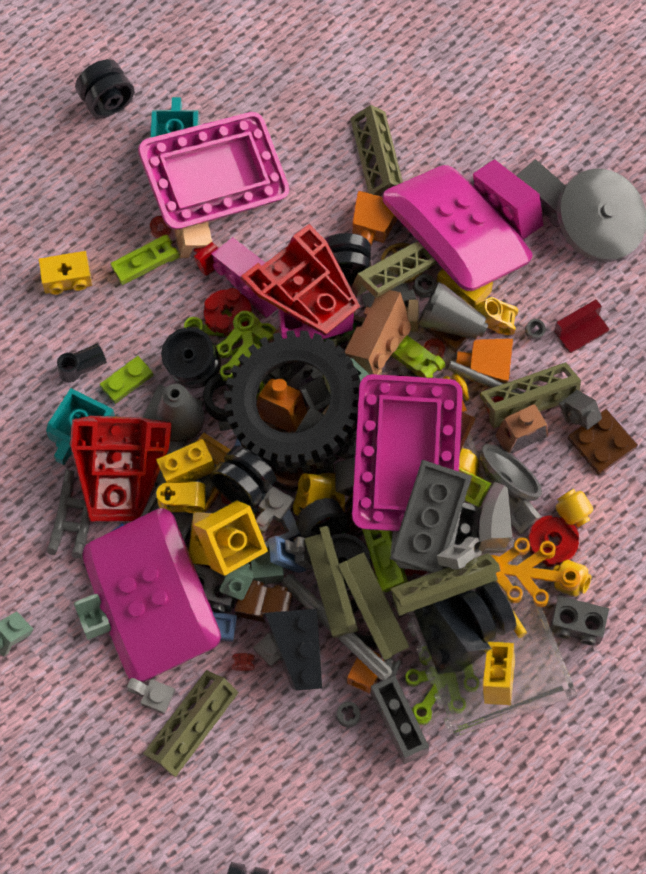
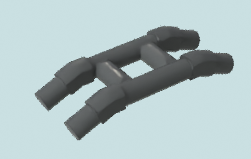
[47,470,91,559]

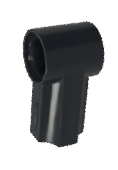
[57,343,107,383]

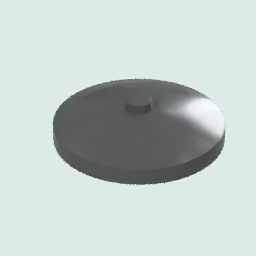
[557,168,646,262]

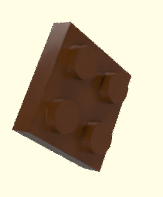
[567,409,638,475]

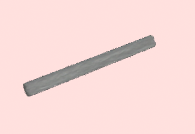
[282,574,392,681]

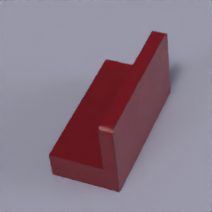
[554,299,609,353]

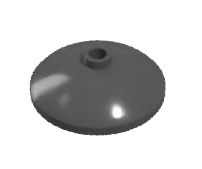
[480,444,542,501]

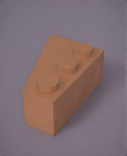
[345,290,411,375]

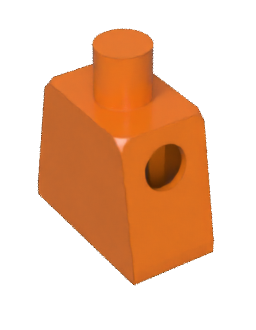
[352,190,398,245]
[456,338,513,383]
[256,379,307,432]

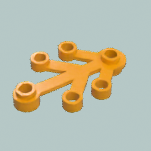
[491,538,581,607]

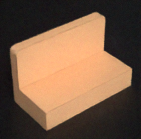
[174,222,212,258]

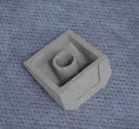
[475,482,512,554]

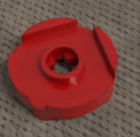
[203,288,252,336]
[528,515,579,567]

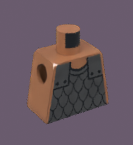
[495,405,548,454]

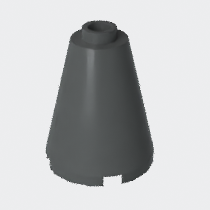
[418,282,488,340]
[155,384,204,442]

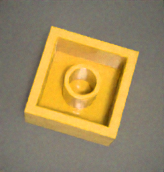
[193,501,268,576]

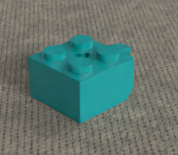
[151,97,200,138]
[46,388,115,465]

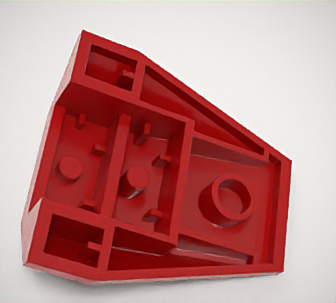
[240,224,360,335]
[70,416,171,521]

